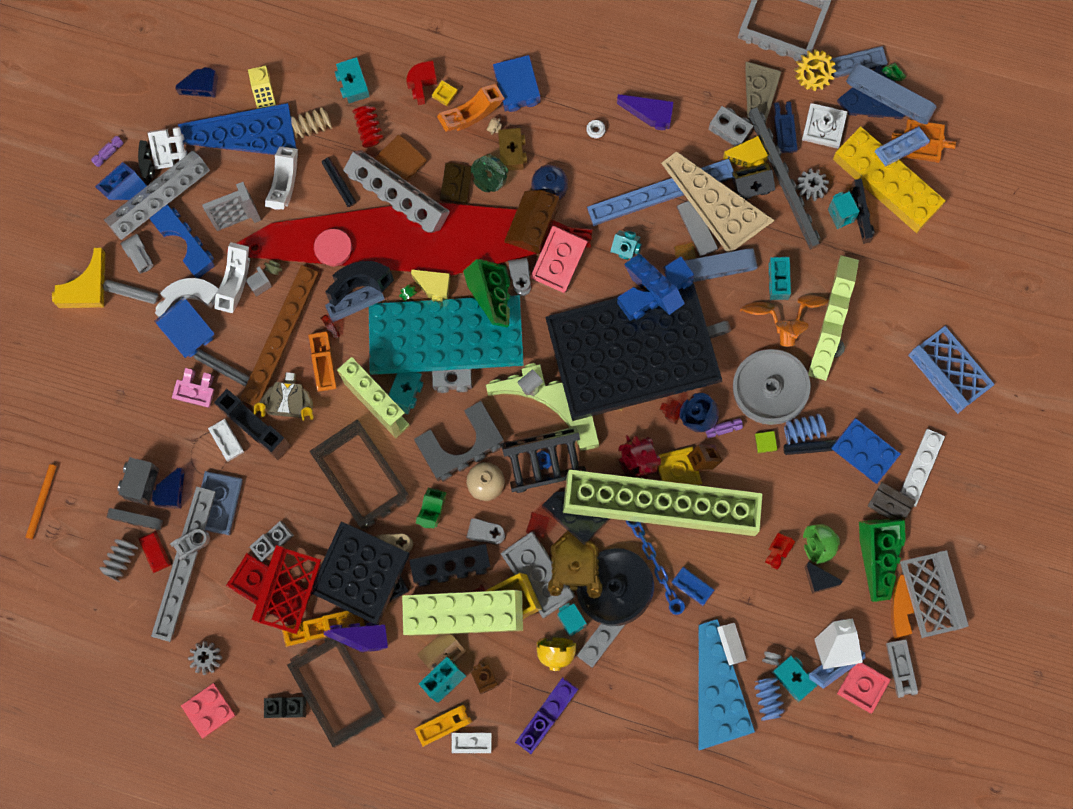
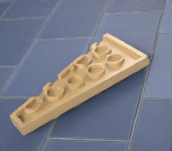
[661,152,775,253]

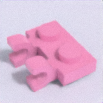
[172,368,215,408]

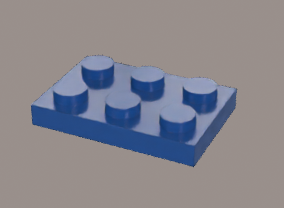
[831,418,900,484]

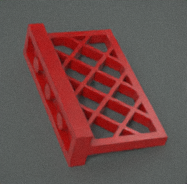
[251,545,321,635]

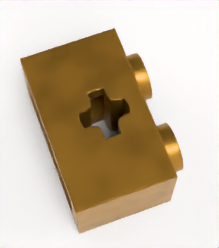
[498,128,527,171]

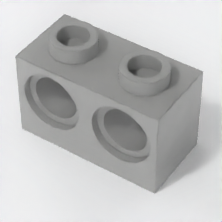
[708,106,753,146]

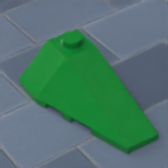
[463,259,510,328]
[859,519,906,602]

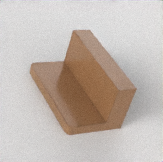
[417,634,466,671]

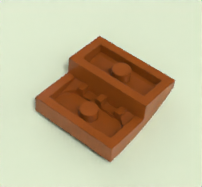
[374,134,427,181]

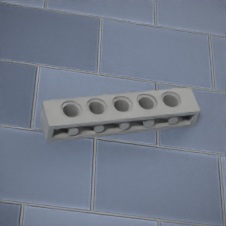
[343,150,450,233]
[104,151,210,240]

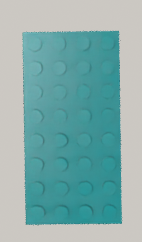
[369,295,524,375]

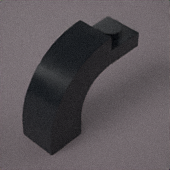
[325,261,394,306]

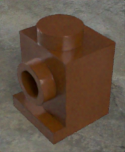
[687,445,722,472]
[471,662,499,694]

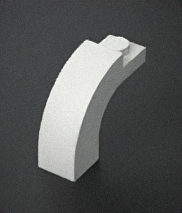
[265,146,298,209]
[215,242,250,313]
[155,278,218,317]

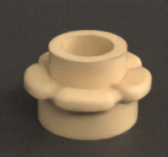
[486,117,502,135]

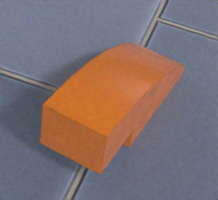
[308,330,337,392]
[891,575,914,639]

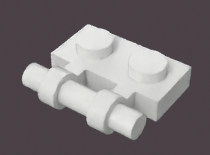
[148,127,187,169]

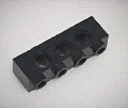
[409,544,491,587]

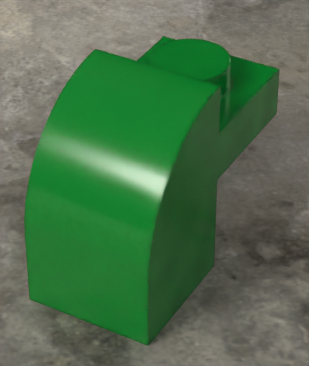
[416,487,447,529]

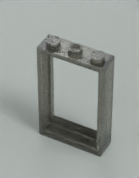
[309,419,410,530]
[287,637,386,748]

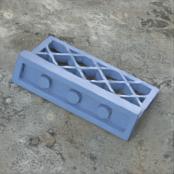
[908,326,995,414]

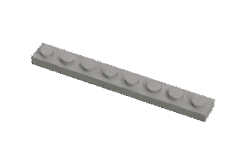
[151,486,216,642]

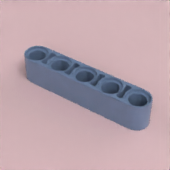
[846,64,936,124]
[663,249,758,282]

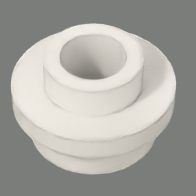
[587,120,605,139]

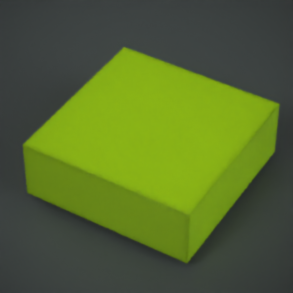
[755,431,777,454]

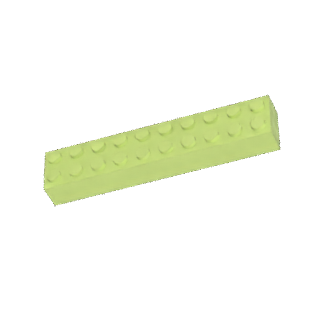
[563,470,762,536]

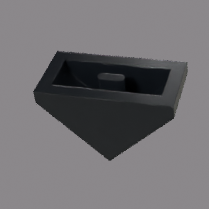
[804,562,843,594]

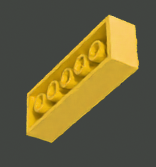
[833,126,946,233]

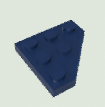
[837,65,906,120]

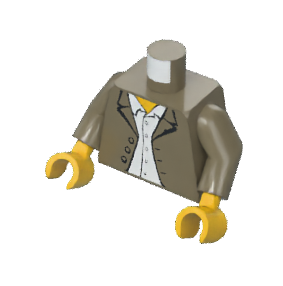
[254,373,313,420]

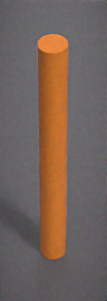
[25,464,57,540]

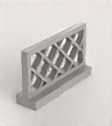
[202,182,261,231]
[900,550,969,638]

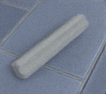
[103,280,158,304]

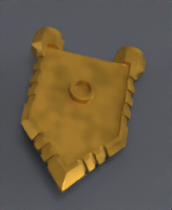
[548,530,602,598]

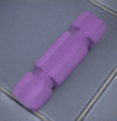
[91,136,123,167]
[706,418,743,438]

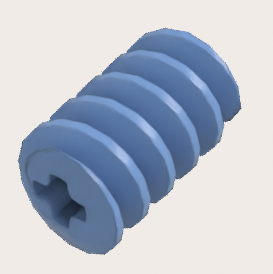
[784,414,827,445]
[754,678,785,721]

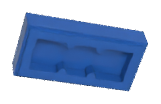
[671,567,714,606]

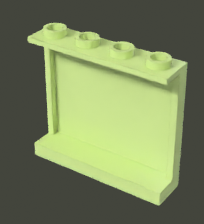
[337,357,410,438]

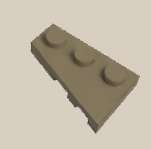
[745,62,781,124]

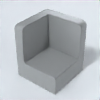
[246,267,272,297]

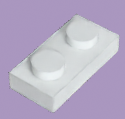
[452,733,492,753]

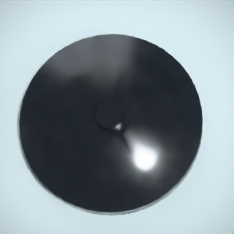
[577,548,654,626]

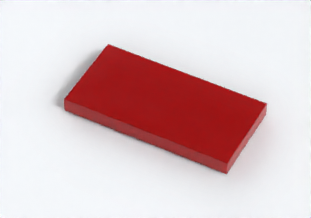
[226,553,312,625]

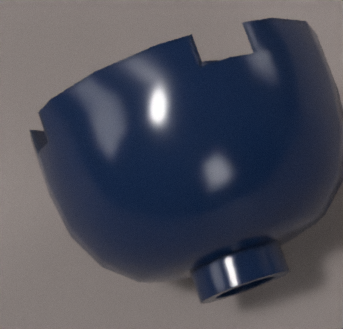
[531,164,568,200]
[680,393,719,432]

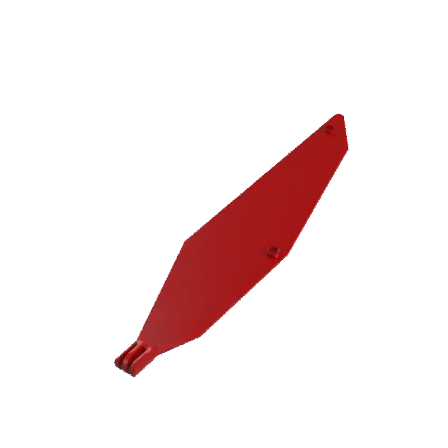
[227,203,593,276]

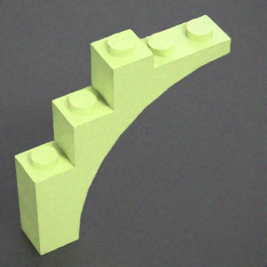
[808,255,859,381]
[486,363,599,452]

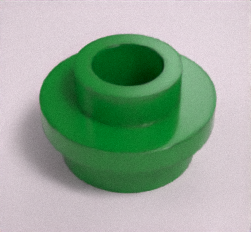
[399,284,417,301]

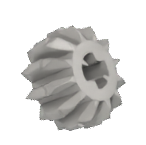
[797,169,829,201]
[188,641,222,675]

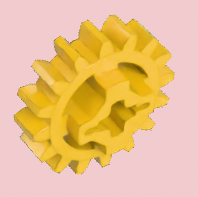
[794,49,836,91]

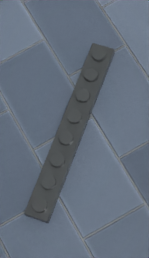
[748,107,820,250]

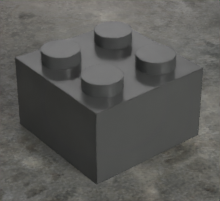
[117,457,159,506]

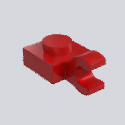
[765,533,795,570]

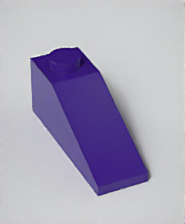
[617,94,673,130]

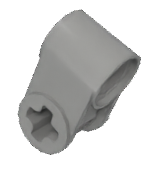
[508,257,531,296]
[466,519,505,544]
[170,529,210,561]

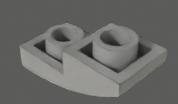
[250,521,294,562]

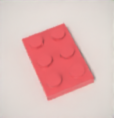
[530,225,588,293]

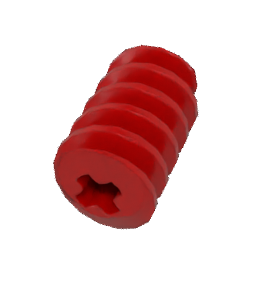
[352,106,384,148]

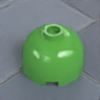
[803,524,840,564]

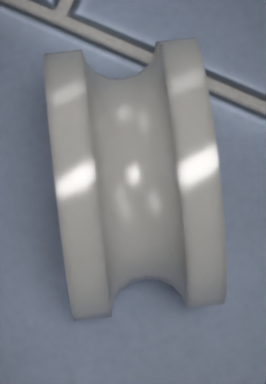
[762,651,781,666]

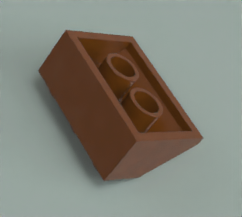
[504,190,560,254]

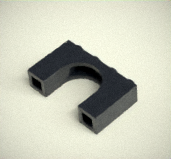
[214,388,290,460]

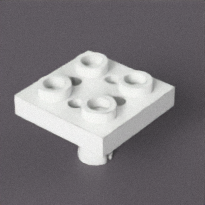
[802,103,847,148]

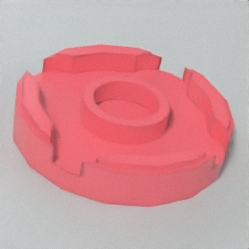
[314,229,352,267]

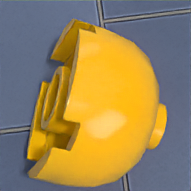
[536,637,576,671]

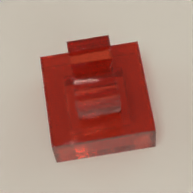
[659,399,682,425]

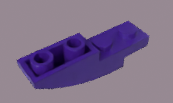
[515,677,579,754]

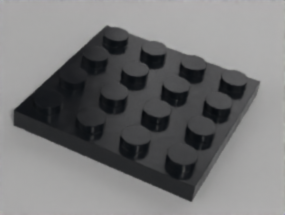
[311,521,410,625]

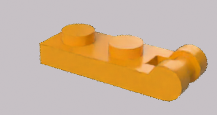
[414,705,473,747]

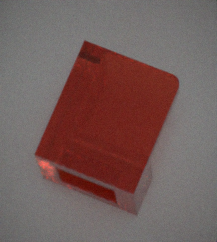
[526,512,550,539]

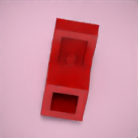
[406,61,437,105]

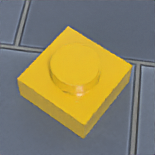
[432,80,458,107]

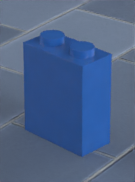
[493,55,541,112]
[154,297,214,358]

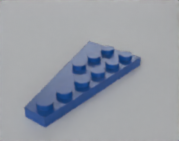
[178,103,298,158]

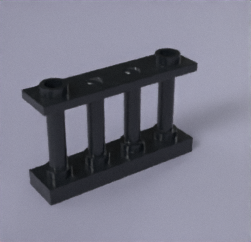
[501,427,587,493]

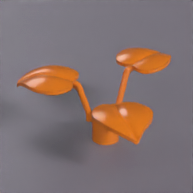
[740,295,829,347]

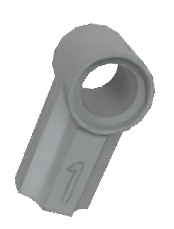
[120,234,154,274]
[517,369,543,396]

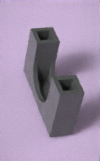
[414,401,504,482]

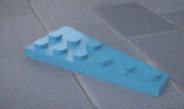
[698,619,755,751]

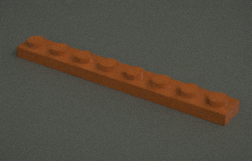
[240,265,319,407]

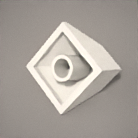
[815,618,862,669]

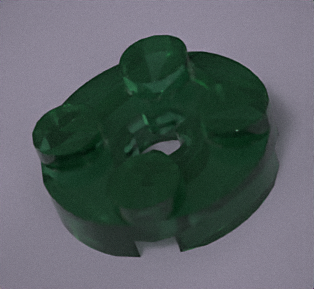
[471,154,508,193]

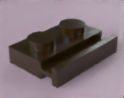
[440,163,473,204]
[868,481,916,520]

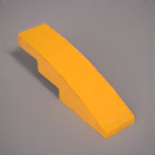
[282,611,365,647]

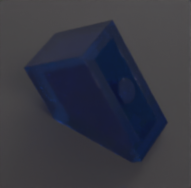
[175,67,218,98]
[152,468,185,509]

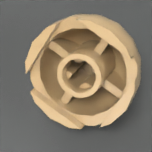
[466,462,505,501]

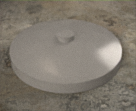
[733,349,810,425]

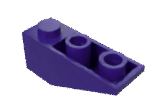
[323,622,388,652]

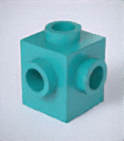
[610,230,642,259]

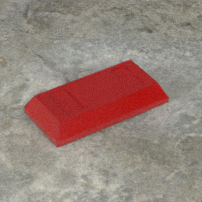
[138,531,171,574]

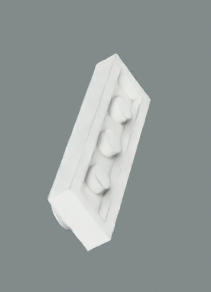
[900,429,945,507]

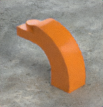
[437,83,504,132]

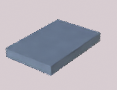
[201,471,243,536]

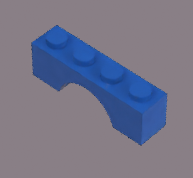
[149,205,215,279]
[624,254,685,315]
[617,257,694,321]

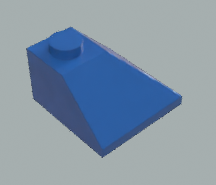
[95,162,147,200]

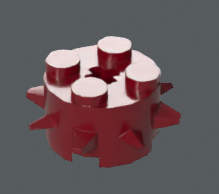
[618,435,661,479]

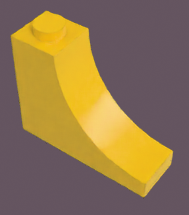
[52,248,105,308]

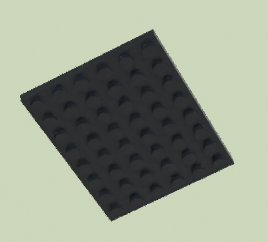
[545,281,722,421]

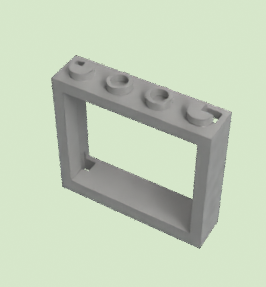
[738,0,831,61]

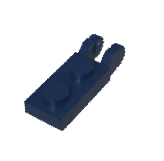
[774,102,797,153]

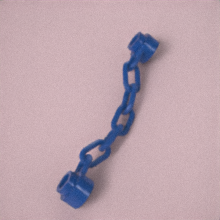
[626,520,685,615]

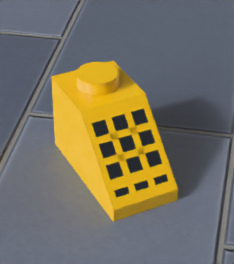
[723,136,768,168]

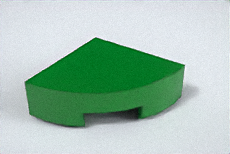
[882,63,906,81]

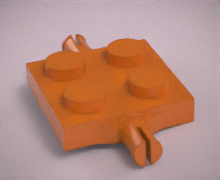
[891,119,956,163]

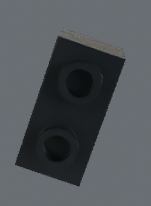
[731,163,776,200]

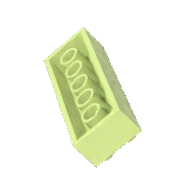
[402,590,523,636]

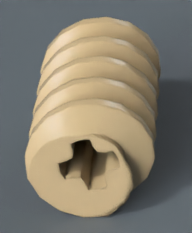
[291,107,333,139]

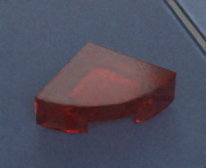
[320,314,340,340]

